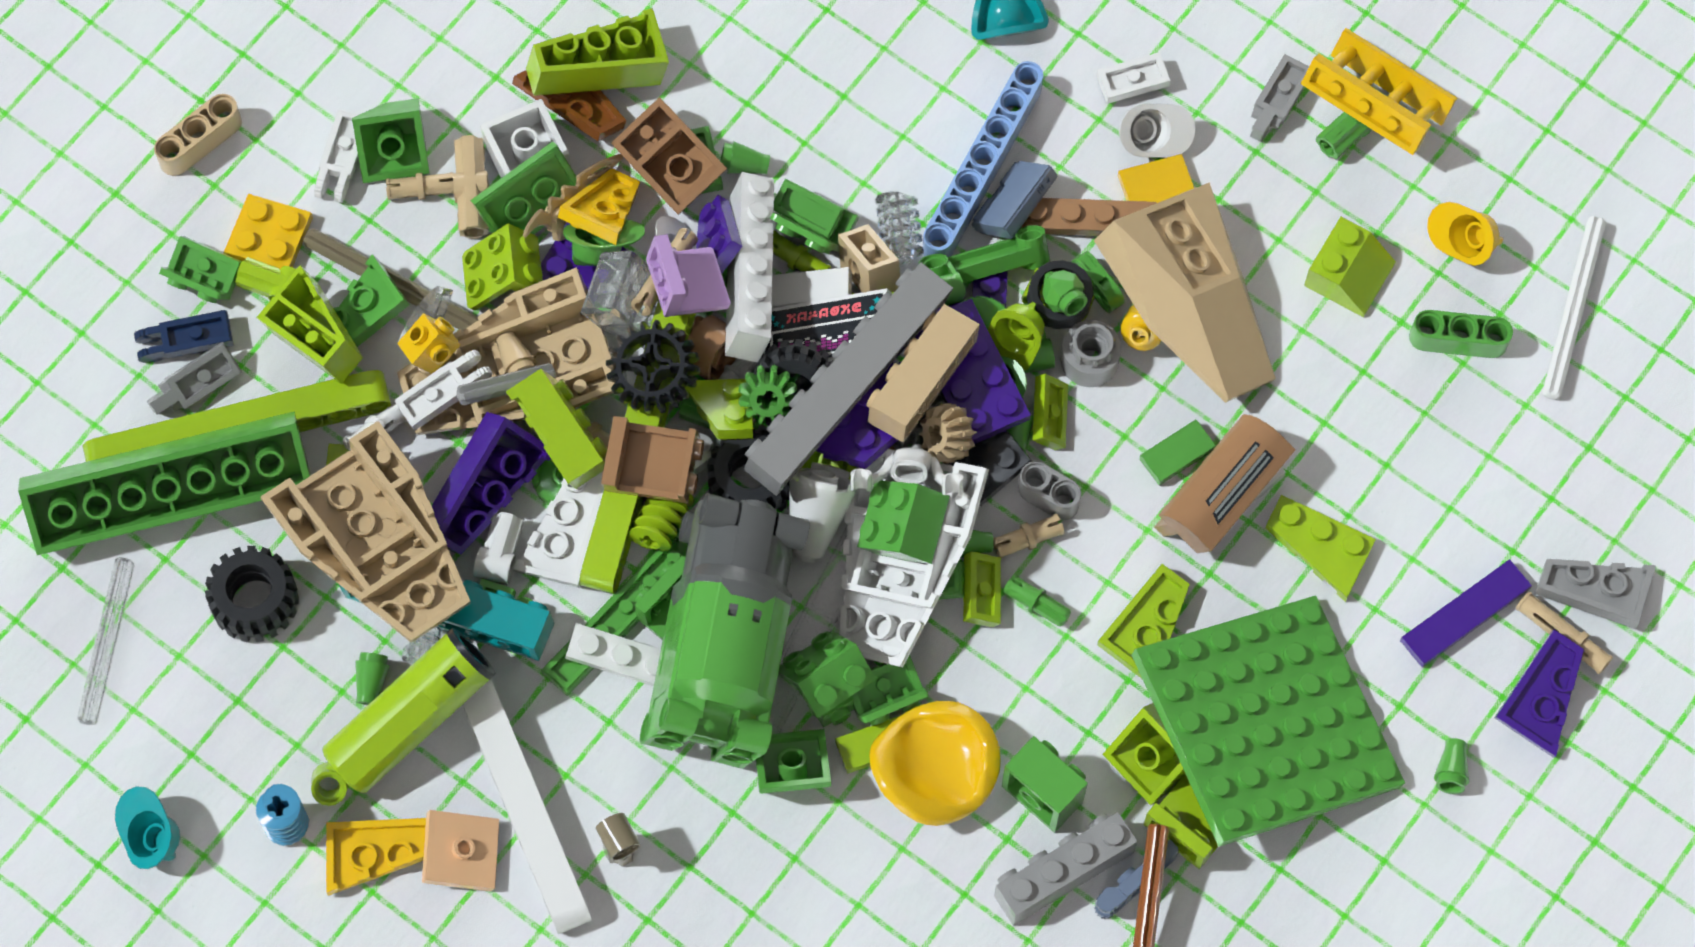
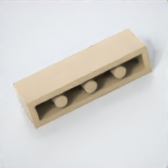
[867,304,980,443]

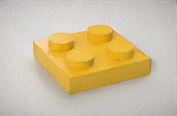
[224,194,313,269]

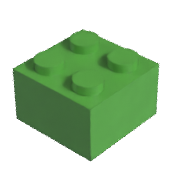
[857,480,950,564]
[1001,736,1088,833]

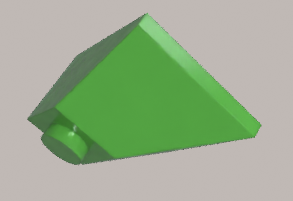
[352,98,430,183]

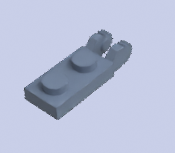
[1094,839,1179,919]

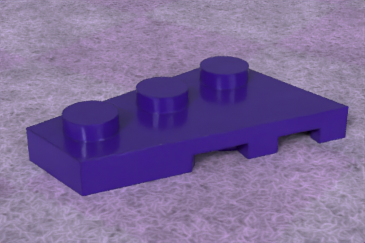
[696,194,743,274]
[1494,630,1584,758]

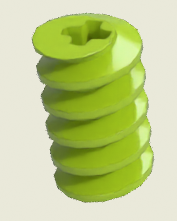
[629,494,695,551]

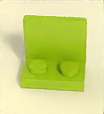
[1143,774,1219,870]

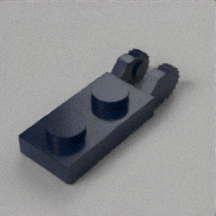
[134,310,234,363]

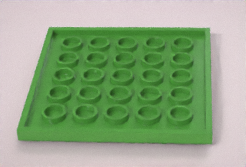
[1131,595,1405,847]

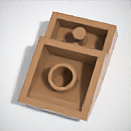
[611,97,727,215]

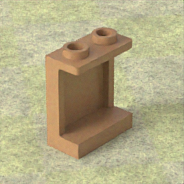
[601,416,704,504]

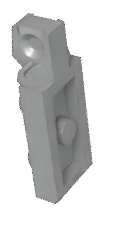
[1250,54,1309,142]
[147,342,242,415]

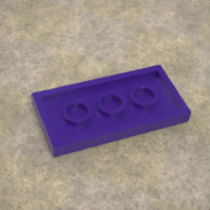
[915,298,1031,444]

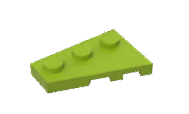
[1265,495,1376,602]
[1097,564,1190,680]

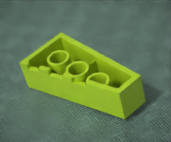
[526,8,669,96]

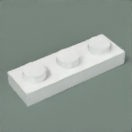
[565,623,661,686]

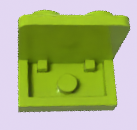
[462,223,543,310]

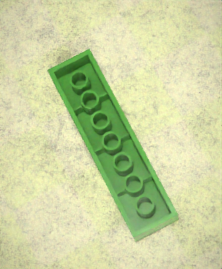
[18,411,311,555]

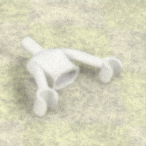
[851,444,963,496]

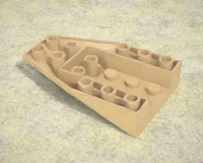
[1094,182,1276,403]

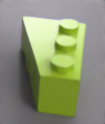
[256,265,363,384]
[506,368,607,489]

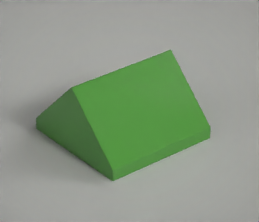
[756,729,832,794]

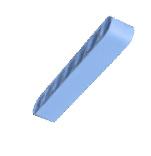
[922,61,1043,257]

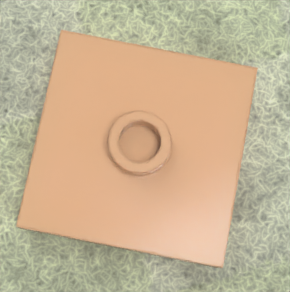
[422,810,499,891]

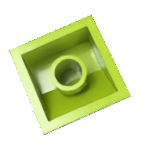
[1304,216,1396,318]
[1102,703,1185,806]

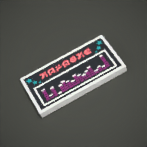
[763,288,892,362]

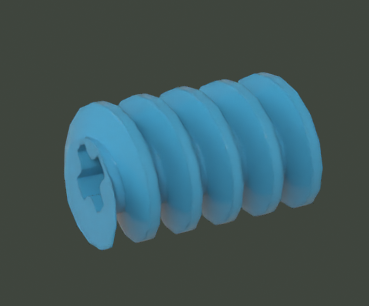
[256,784,310,846]

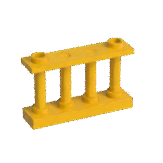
[1300,28,1457,155]

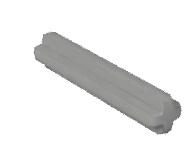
[457,363,556,405]

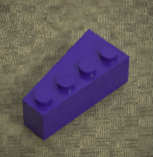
[432,412,551,555]

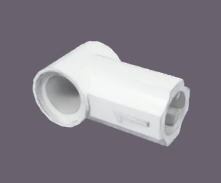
[473,512,524,585]

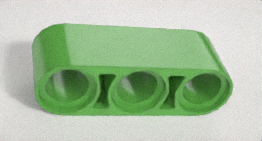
[1409,310,1513,358]

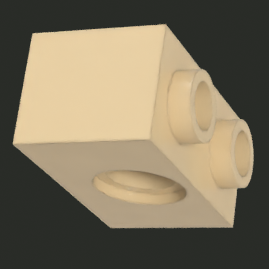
[838,224,900,293]

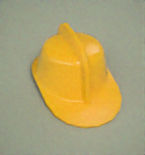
[1427,202,1504,266]

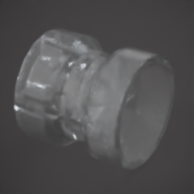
[402,626,442,664]

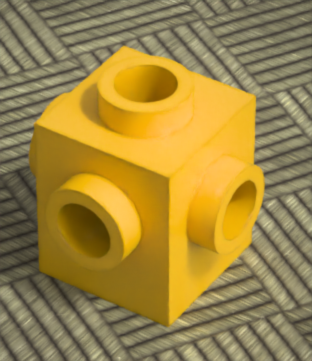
[397,313,461,374]

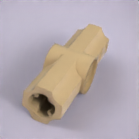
[453,135,489,239]

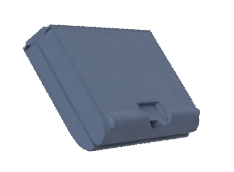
[971,161,1058,239]

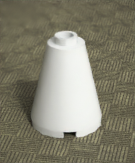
[789,462,857,563]

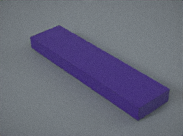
[1400,559,1532,668]

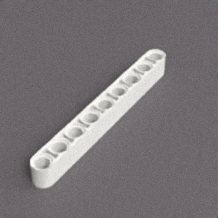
[462,638,592,934]

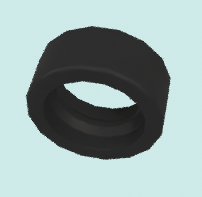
[1027,260,1094,329]

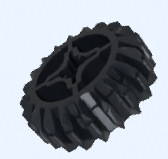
[606,320,700,414]

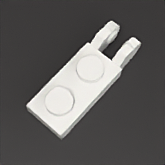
[314,109,359,203]
[394,350,493,431]

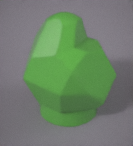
[1043,270,1087,316]

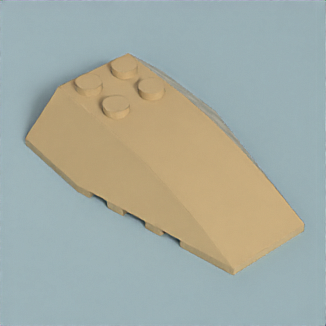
[397,267,615,435]
[261,421,470,643]

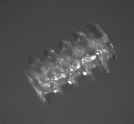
[875,192,924,267]

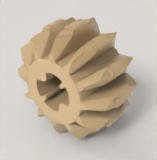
[918,403,977,463]

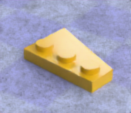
[558,168,640,245]
[326,818,426,896]

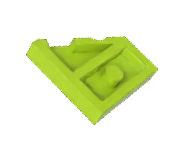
[685,379,753,440]

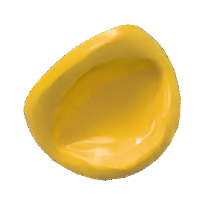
[869,701,1001,826]

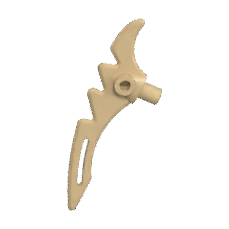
[523,154,623,241]

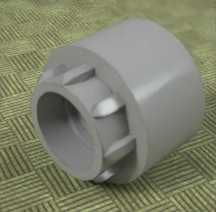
[1060,320,1121,387]

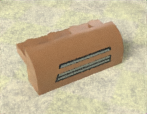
[1154,414,1296,553]

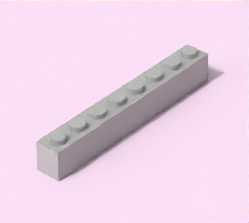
[744,262,953,496]

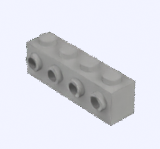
[994,812,1138,926]

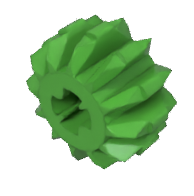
[738,364,797,424]

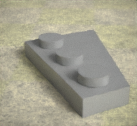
[1535,559,1656,629]

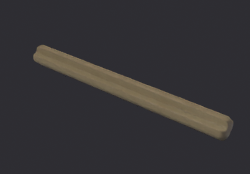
[303,228,479,331]

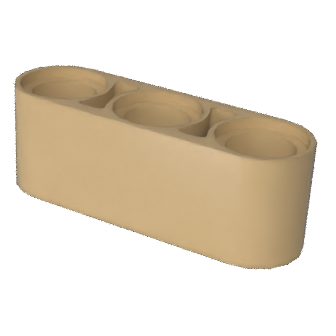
[154,94,242,176]

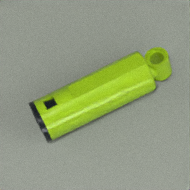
[311,627,496,806]

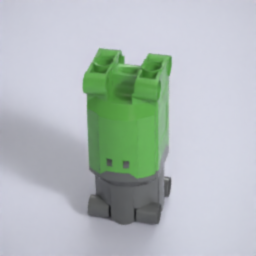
[640,493,810,769]

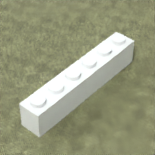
[725,172,774,362]

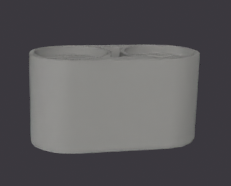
[1018,462,1081,520]

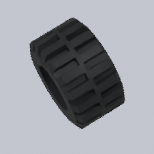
[754,339,834,426]
[707,428,789,512]
[205,546,299,642]

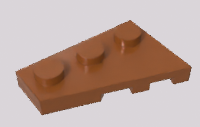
[512,70,626,141]

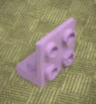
[646,235,730,317]

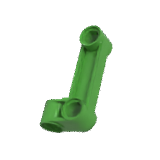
[918,225,1050,306]

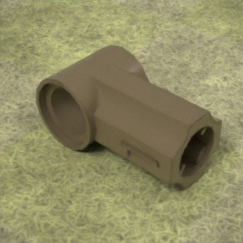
[596,813,641,867]

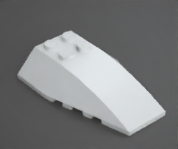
[839,449,989,668]

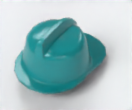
[115,786,180,869]

